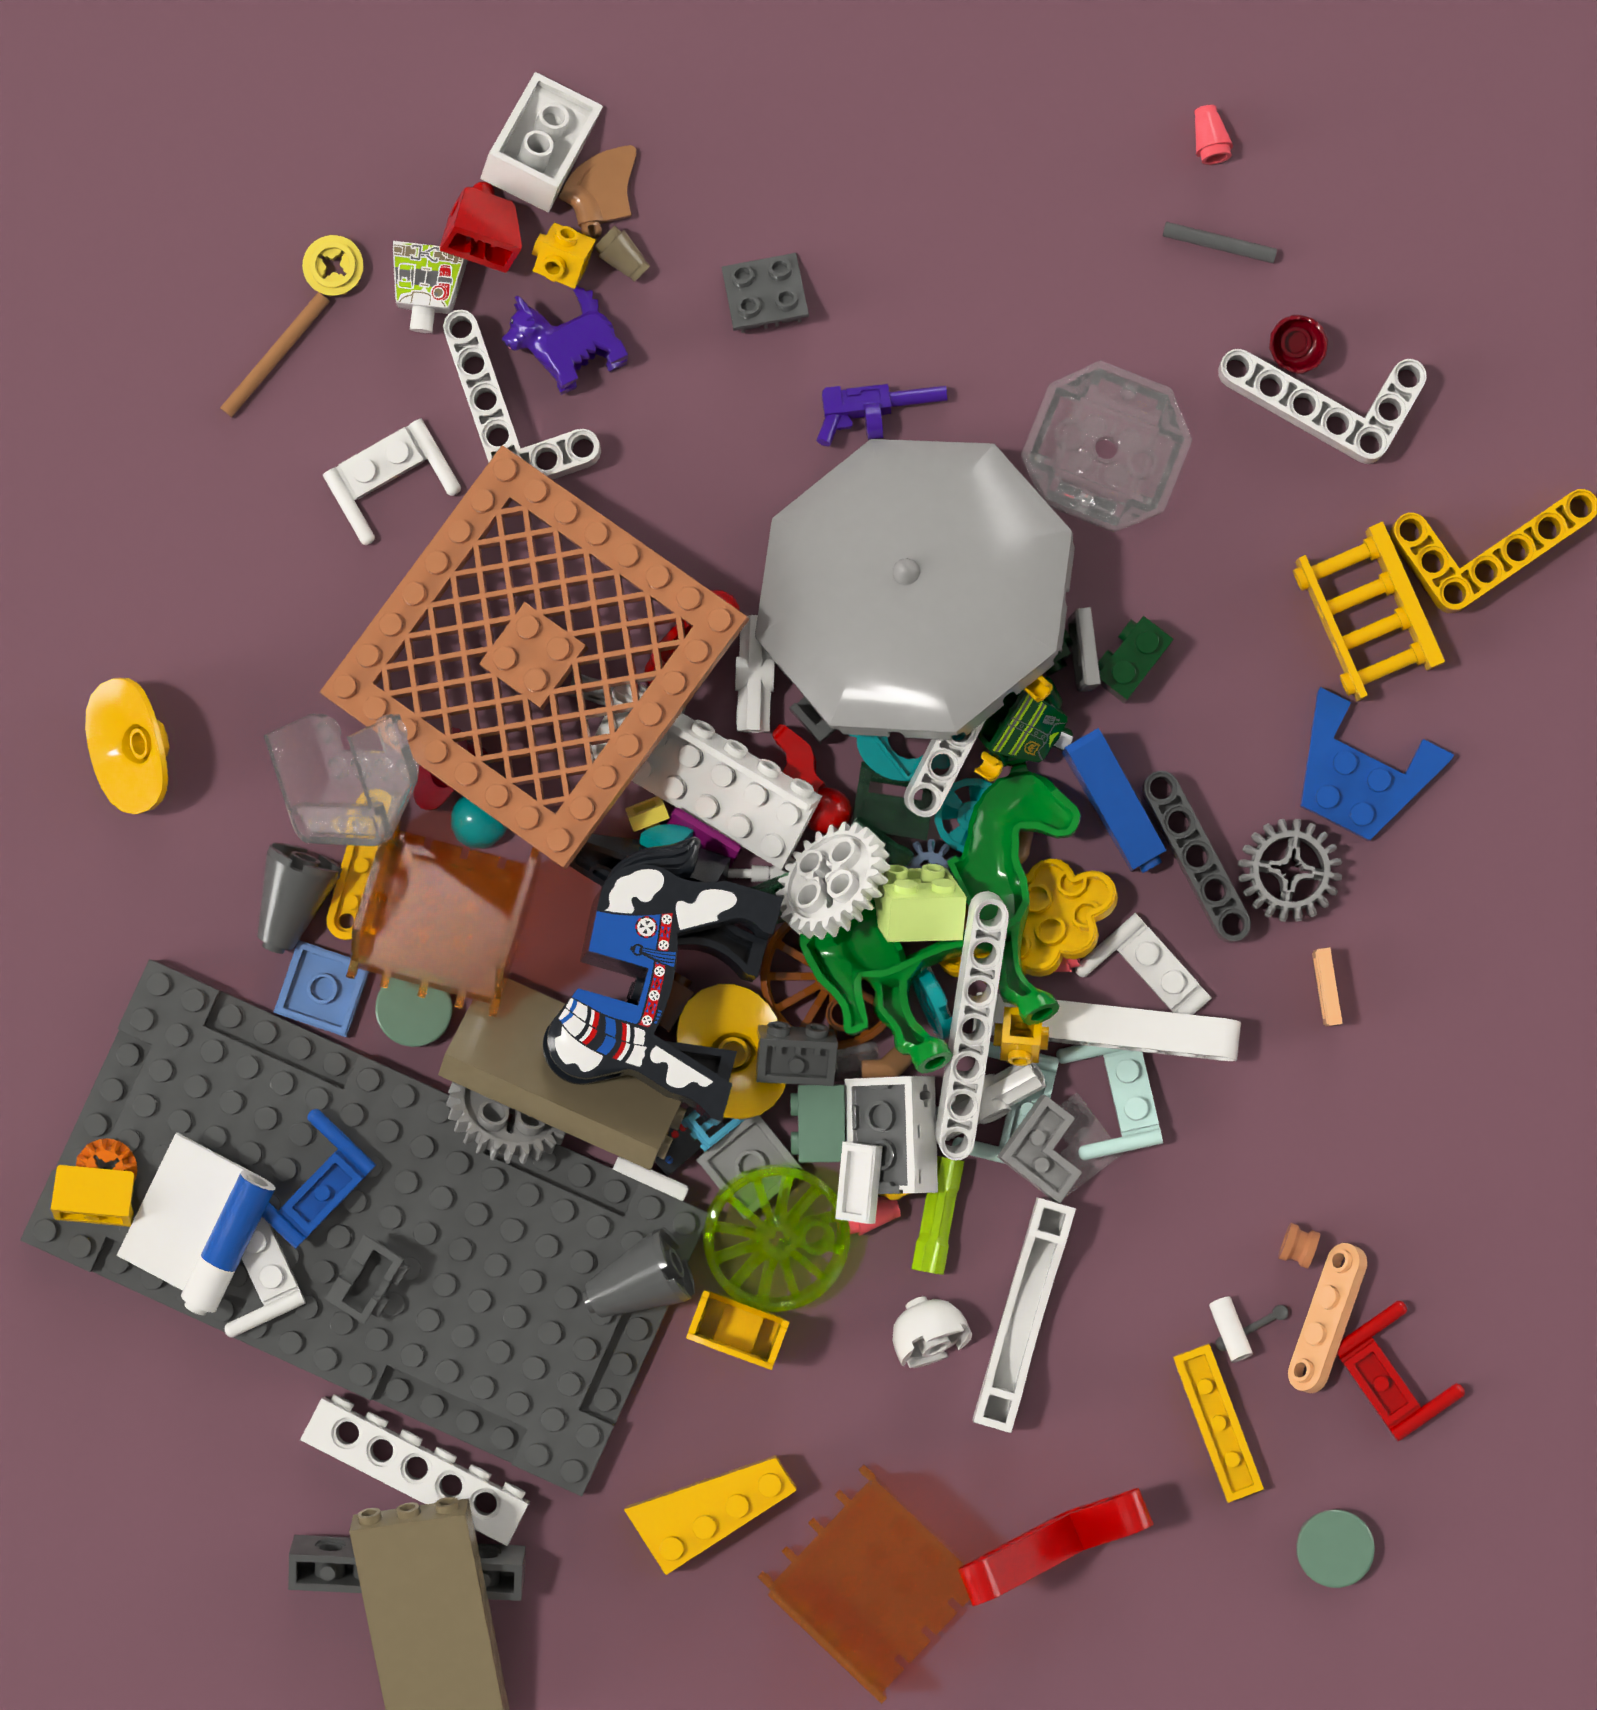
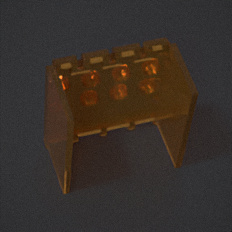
[346,792,542,1017]
[757,1464,970,1704]

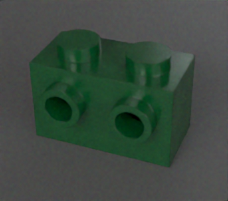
[1098,616,1174,704]

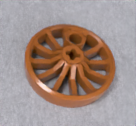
[760,922,887,1050]

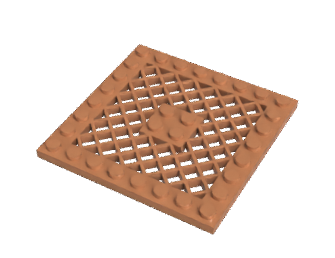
[319,445,749,870]

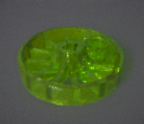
[703,1164,850,1312]

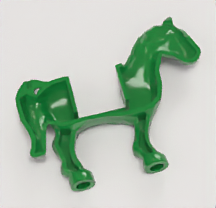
[800,762,1081,1074]

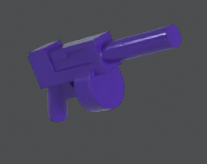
[816,384,948,447]

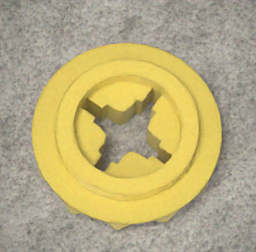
[302,235,364,297]

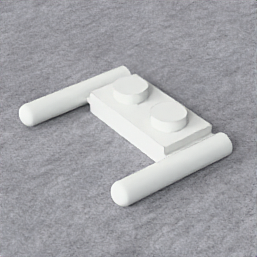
[323,418,461,545]
[1075,913,1212,1015]
[224,1218,306,1338]

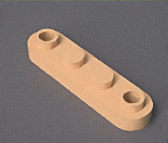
[1288,1243,1367,1393]

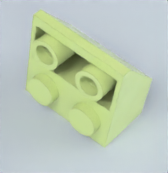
[874,864,967,942]

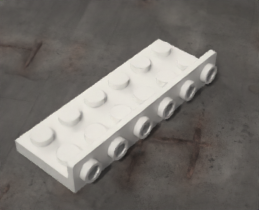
[592,683,822,870]

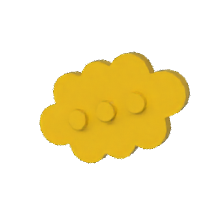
[938,859,1118,989]

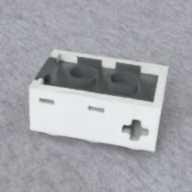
[845,1076,938,1200]

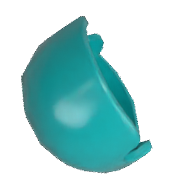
[451,796,507,849]

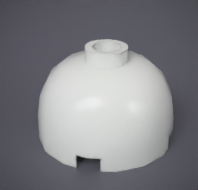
[892,1296,972,1368]

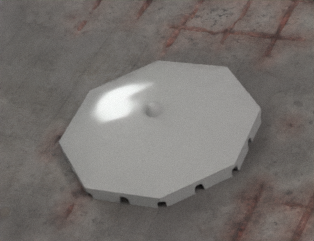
[755,439,1075,740]

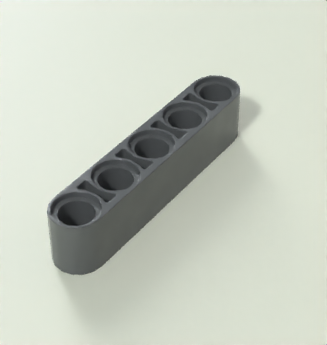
[1142,770,1251,943]

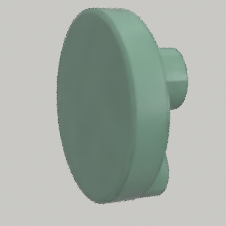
[375,970,453,1047]
[1296,1509,1375,1588]

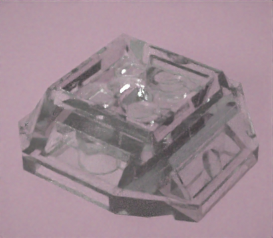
[1021,360,1192,533]

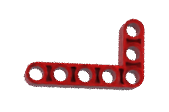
[958,1488,1154,1606]

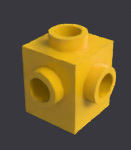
[532,222,596,289]
[993,1006,1049,1066]

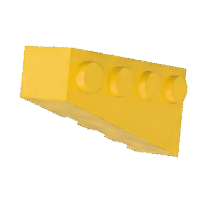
[624,1455,797,1575]

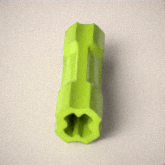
[911,1156,964,1275]

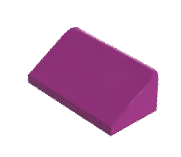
[667,808,742,869]

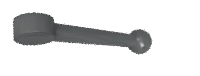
[1215,1305,1288,1351]

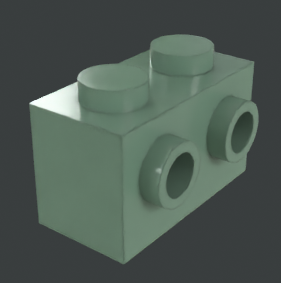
[790,1085,845,1163]

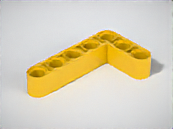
[1390,489,1597,613]

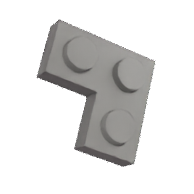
[997,1095,1082,1203]

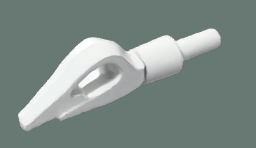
[728,857,796,882]

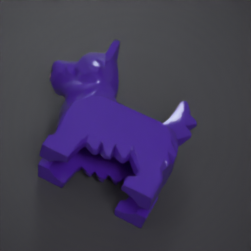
[502,286,628,395]

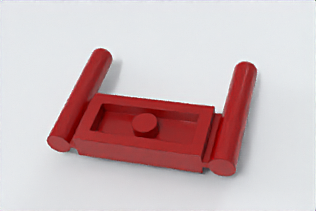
[1337,1301,1465,1442]

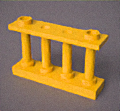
[1293,521,1445,701]

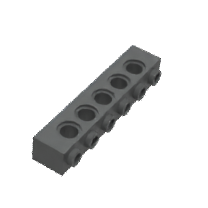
[288,1535,526,1601]

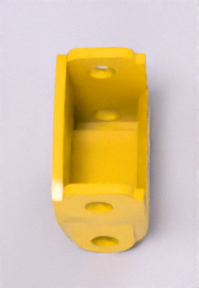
[686,1290,790,1370]

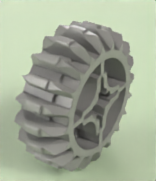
[1238,819,1342,922]

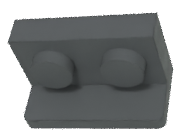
[755,1021,838,1086]

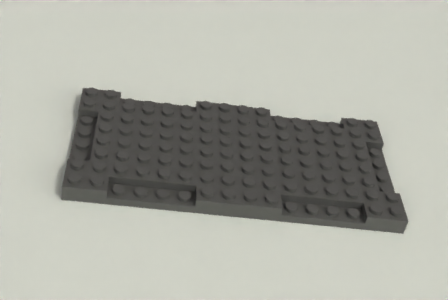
[20,959,711,1497]

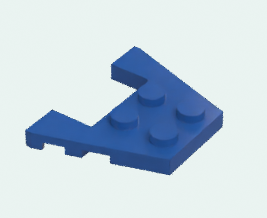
[1300,687,1454,841]

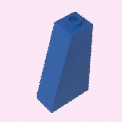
[1062,728,1166,873]

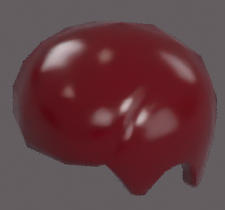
[1269,315,1328,374]

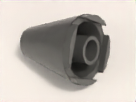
[257,842,342,954]
[582,1227,695,1318]

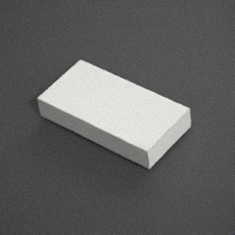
[835,1142,883,1224]
[613,1157,689,1201]

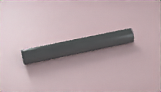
[1162,222,1277,263]

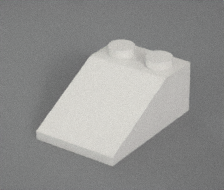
[480,72,603,213]

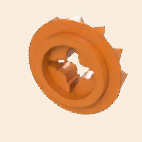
[76,1138,137,1182]

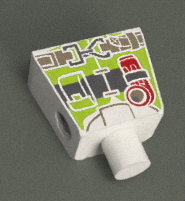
[393,241,468,333]

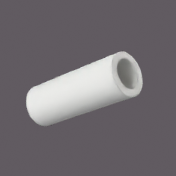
[1209,1296,1253,1363]

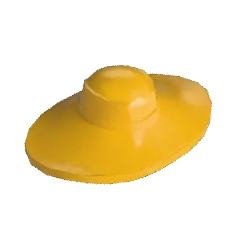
[85,678,170,814]
[676,984,786,1120]

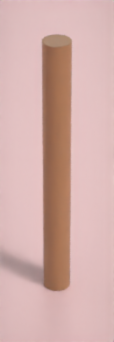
[220,292,330,418]

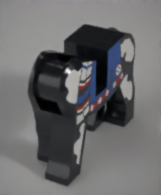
[542,837,783,1126]

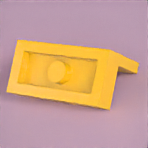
[51,1165,135,1227]

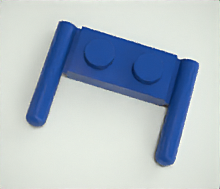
[262,1109,376,1249]

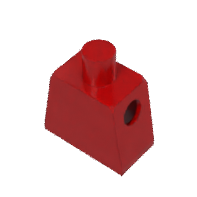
[439,182,522,273]

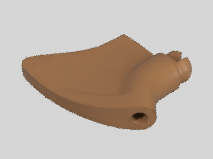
[559,145,636,238]

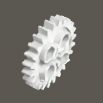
[776,822,891,940]

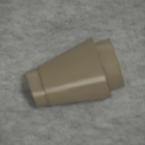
[594,225,650,282]

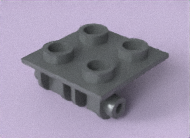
[721,253,809,333]

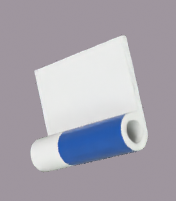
[116,1133,275,1315]

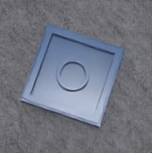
[273,940,372,1037]

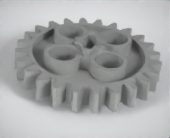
[446,1082,567,1164]

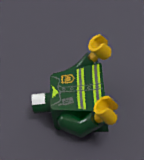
[974,675,1073,782]

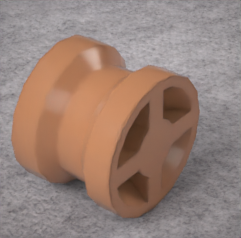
[1278,1223,1320,1269]

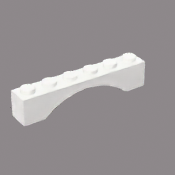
[972,1197,1076,1433]

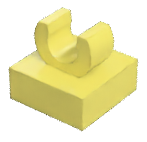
[625,796,670,832]

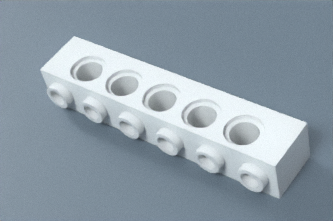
[300,1394,531,1546]

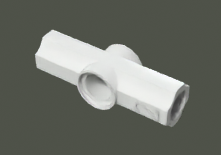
[735,615,775,733]
[936,1063,1046,1141]

